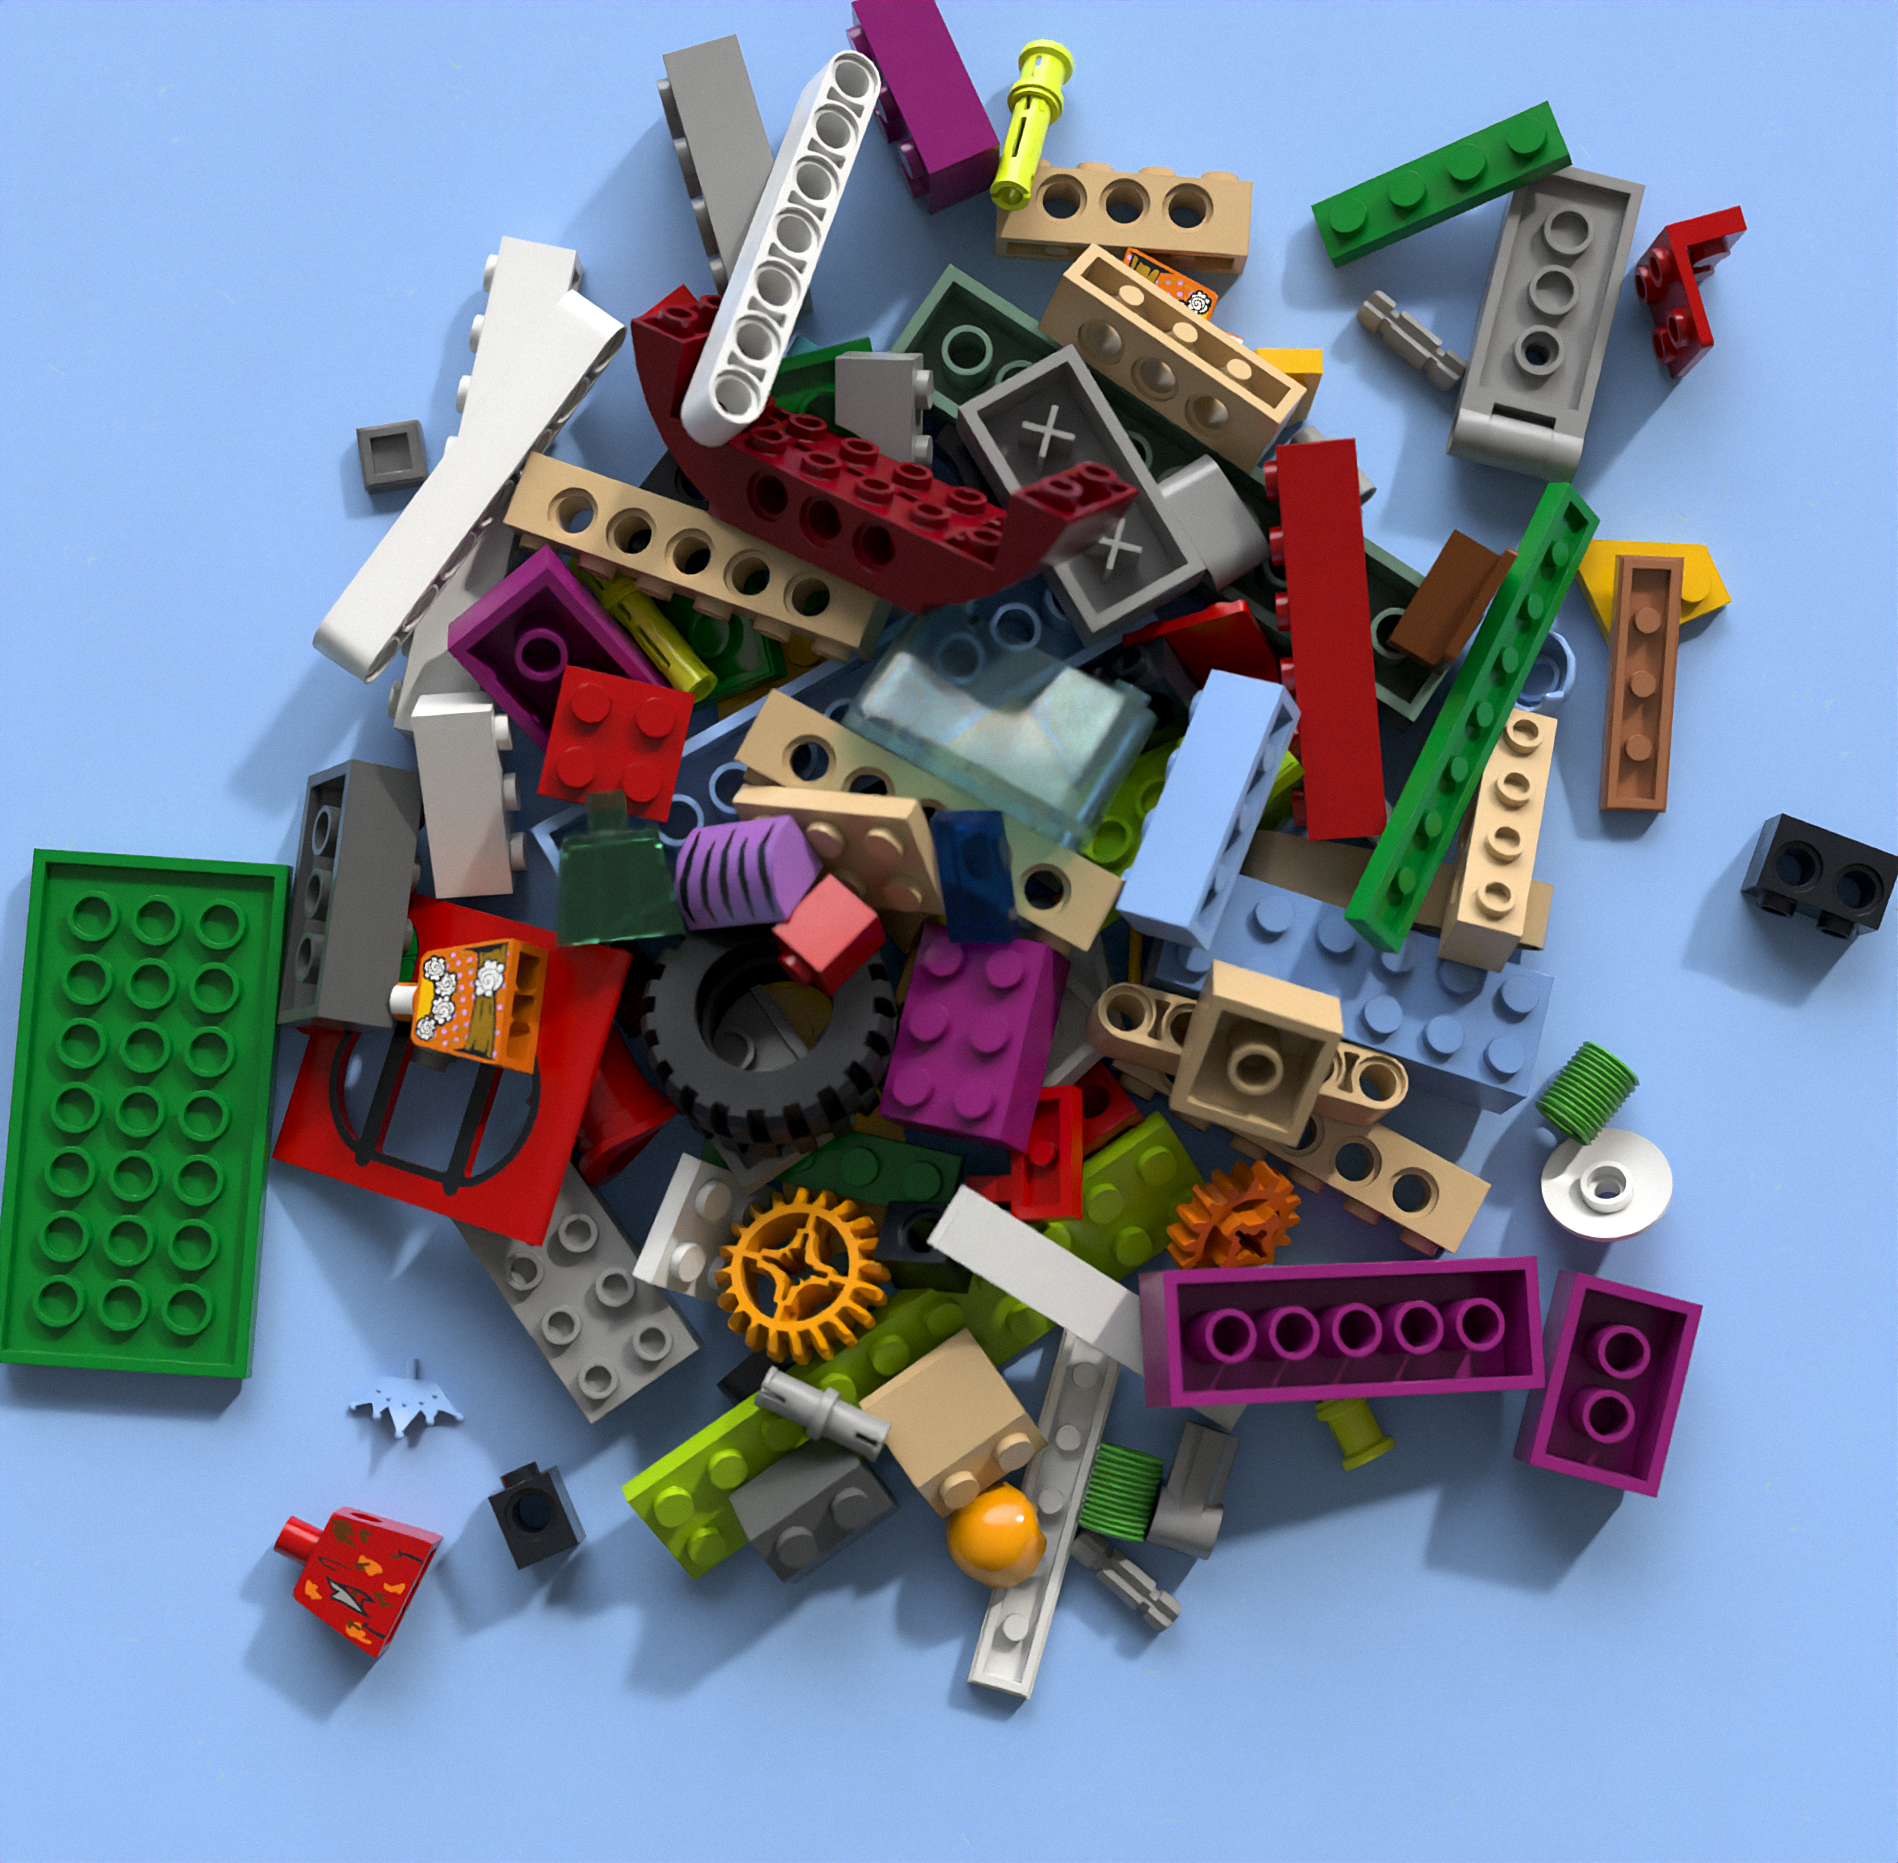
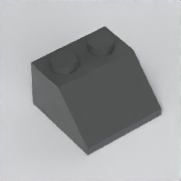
[728,1436,902,1583]

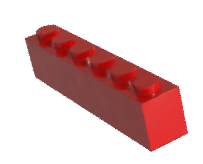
[1264,438,1387,841]

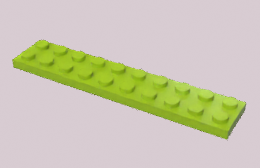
[621,1110,1206,1581]

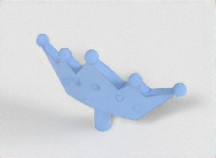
[349,1358,464,1440]

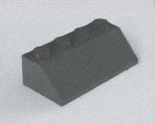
[276,759,426,1033]

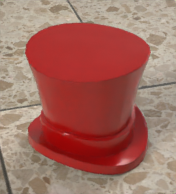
[525,1025,678,1186]

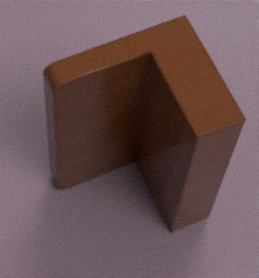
[1385,529,1519,676]

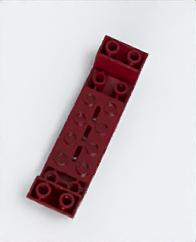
[630,295,1140,616]

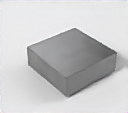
[356,419,429,495]

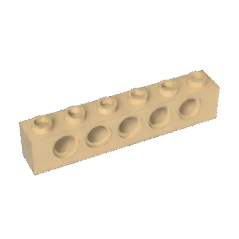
[503,451,893,664]
[734,688,1126,956]
[1109,1024,1491,1258]

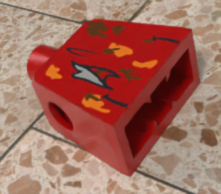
[273,1507,444,1658]

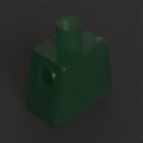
[554,789,685,947]

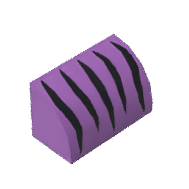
[675,815,824,930]

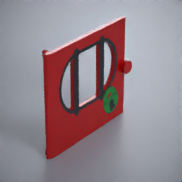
[272,893,633,1247]

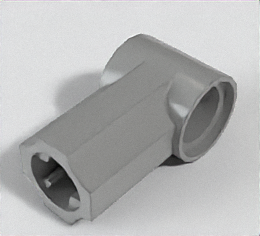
[1144,1420,1240,1560]

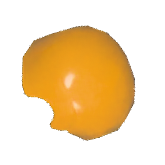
[945,1482,1047,1589]

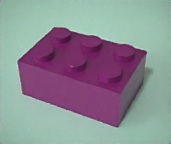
[846,0,1000,215]
[447,544,674,755]
[878,922,1071,1153]
[1513,1269,1703,1498]

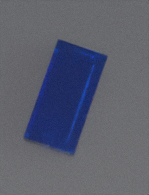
[931,810,1020,943]

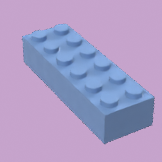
[1141,874,1554,1115]

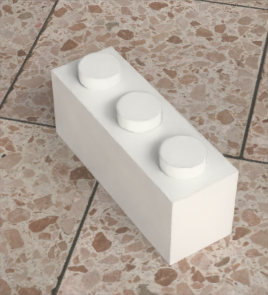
[411,691,528,899]

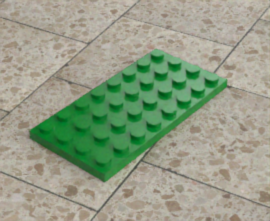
[0,848,294,1379]

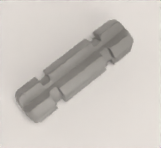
[1357,290,1467,391]
[1070,1528,1182,1632]

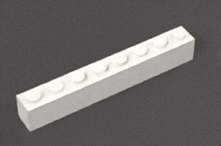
[388,236,584,739]

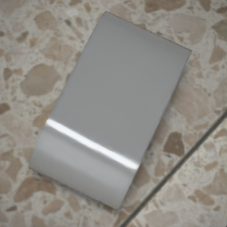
[1157,454,1271,592]

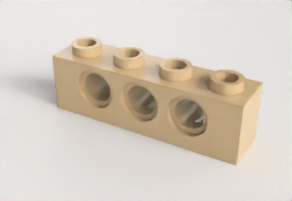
[995,159,1253,274]
[1037,242,1307,474]
[1437,708,1558,973]

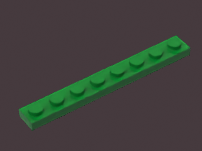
[1343,482,1600,954]

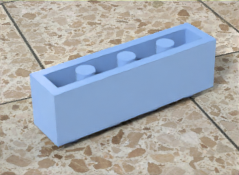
[1116,669,1301,951]

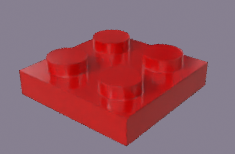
[537,665,695,824]

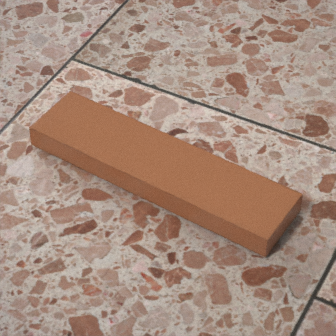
[1598,555,1684,813]

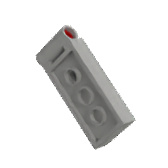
[1446,166,1646,484]

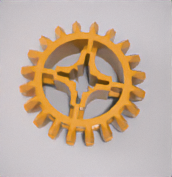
[714,1186,891,1365]

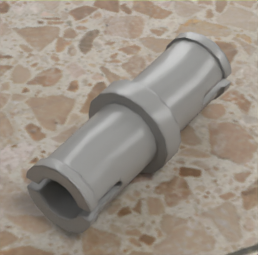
[754,1366,893,1462]

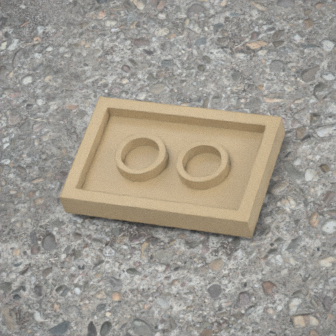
[732,784,955,915]

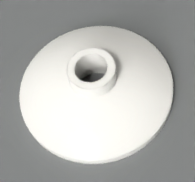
[1541,1128,1673,1242]

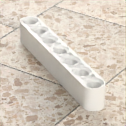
[681,50,881,447]
[312,290,627,684]

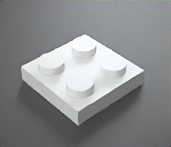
[632,1153,776,1305]

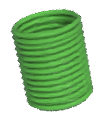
[1535,1041,1640,1146]
[1077,1442,1166,1543]

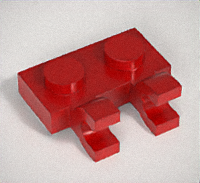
[966,1085,1082,1224]

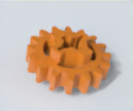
[1166,1159,1301,1270]

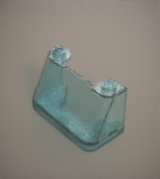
[841,600,1158,857]

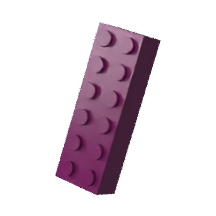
[1139,1256,1546,1407]

